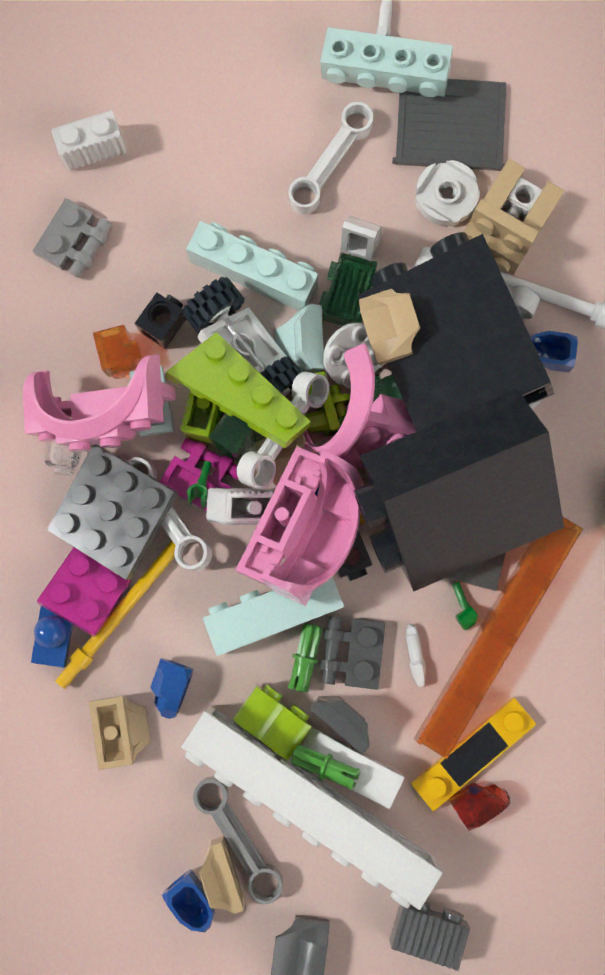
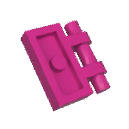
[160,438,238,512]

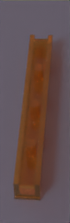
[413,516,583,759]

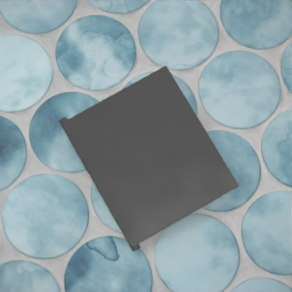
[392,79,506,171]

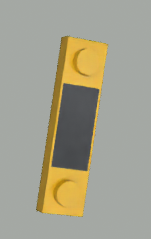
[411,697,537,812]

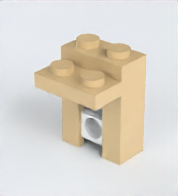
[464,158,565,275]

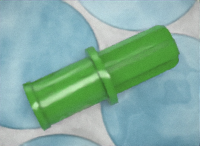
[288,624,322,692]
[291,745,360,790]

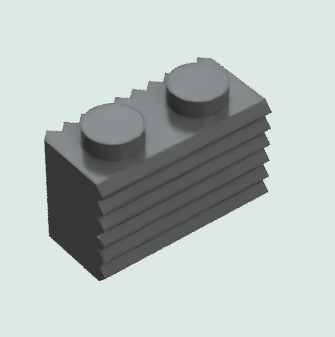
[389,901,470,971]

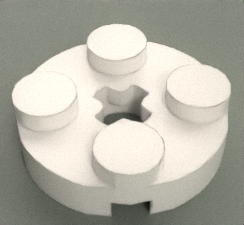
[415,160,480,227]

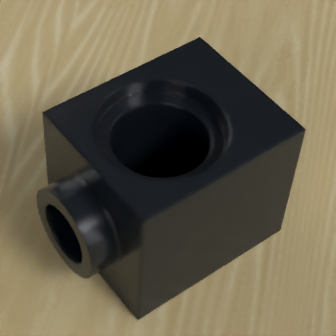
[134,292,187,349]
[338,530,373,581]

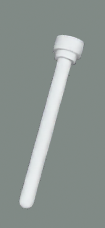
[500,271,605,329]

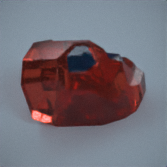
[448,783,511,831]

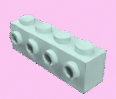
[320,27,453,97]
[186,221,318,311]
[203,576,344,656]

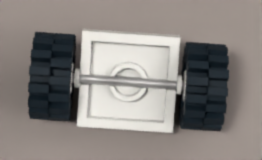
[182,277,301,398]

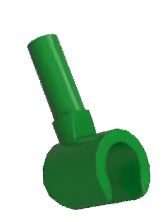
[187,461,212,509]
[452,582,478,630]

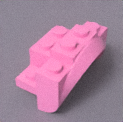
[23,354,176,452]
[236,446,364,606]

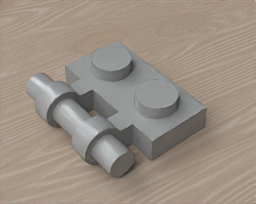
[33,198,112,278]

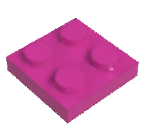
[37,547,131,637]

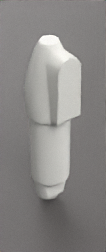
[376,0,393,36]
[406,624,426,687]

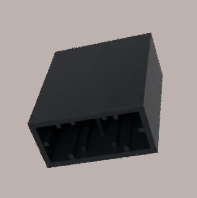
[358,232,554,431]
[353,389,564,592]

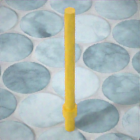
[55,531,193,689]

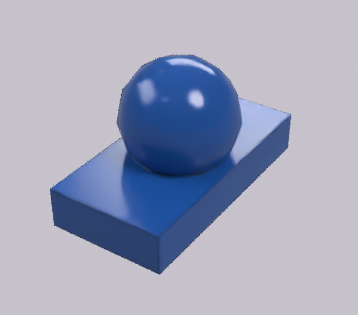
[31,606,73,668]

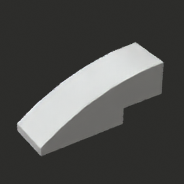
[340,216,382,261]
[302,727,405,809]

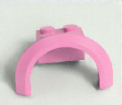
[303,344,417,469]

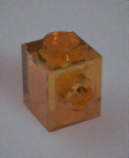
[93,325,142,379]

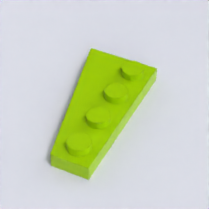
[166,332,311,448]

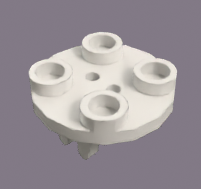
[323,322,383,389]

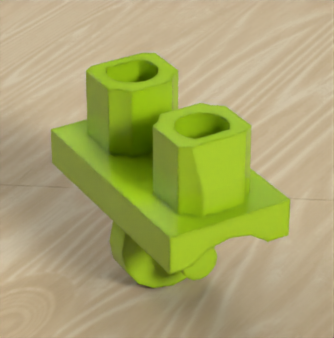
[305,371,350,437]

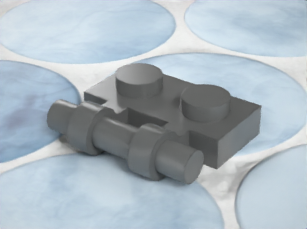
[320,616,386,690]

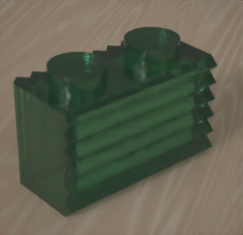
[319,252,378,326]
[209,413,261,463]

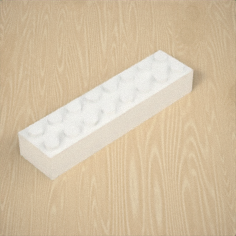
[181,706,443,910]

